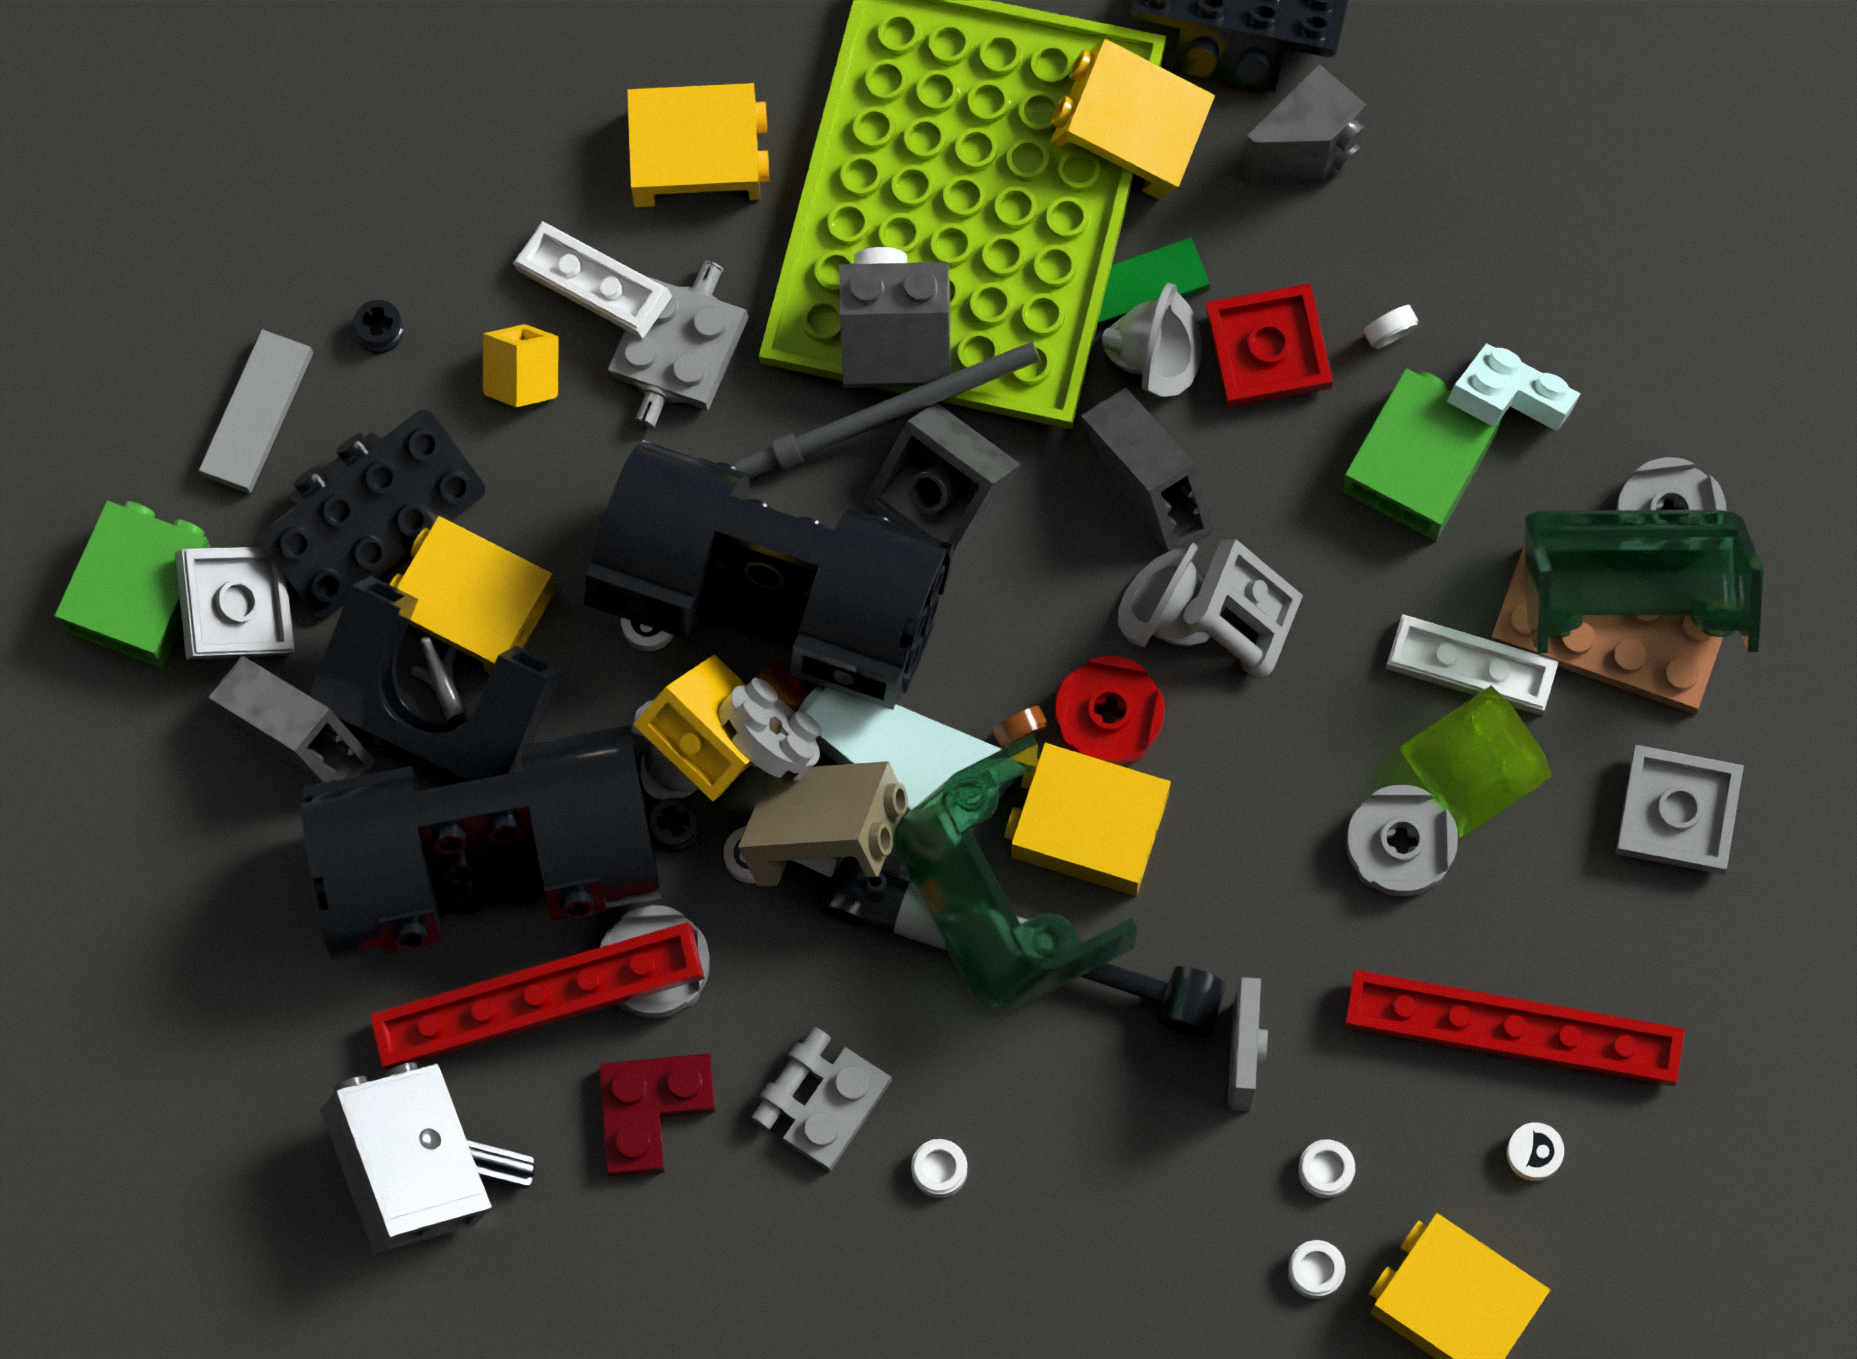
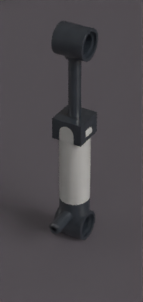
[816,856,1227,1038]

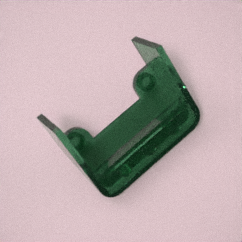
[1524,510,1764,653]
[894,734,1137,1014]

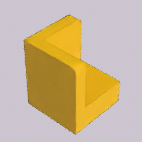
[483,324,558,408]

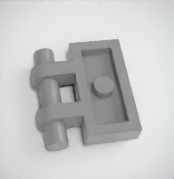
[751,1026,892,1172]

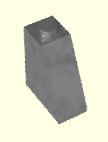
[1081,388,1215,553]
[208,655,377,784]

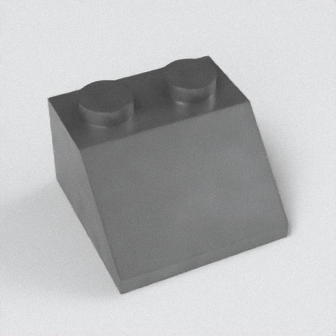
[1241,64,1367,183]
[840,262,951,388]
[862,403,1021,560]

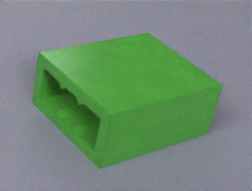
[1341,368,1501,541]
[55,500,211,669]

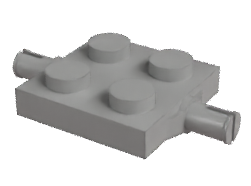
[608,260,749,430]

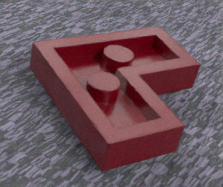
[600,1053,716,1177]

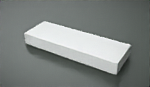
[513,221,672,339]
[1386,614,1559,716]

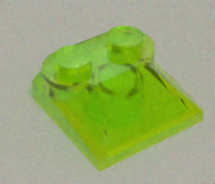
[1399,685,1553,838]

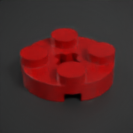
[1055,656,1165,765]

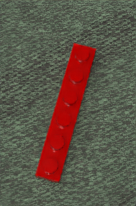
[370,922,705,1071]
[1344,970,1685,1087]

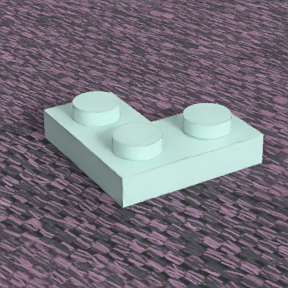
[1447,343,1580,431]

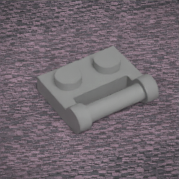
[1183,539,1303,680]

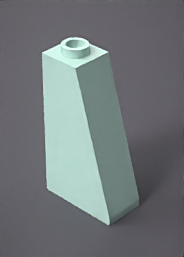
[799,686,1021,855]

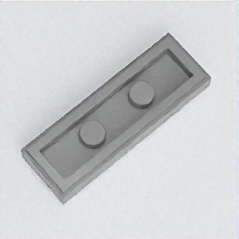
[199,329,313,494]

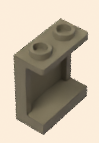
[738,761,908,886]

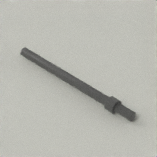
[735,341,1040,478]

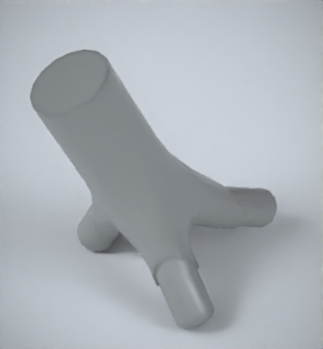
[411,636,467,721]

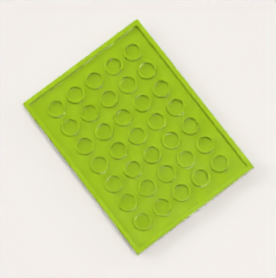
[759,0,1166,429]

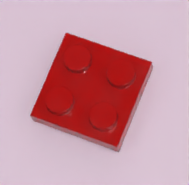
[1205,283,1333,408]

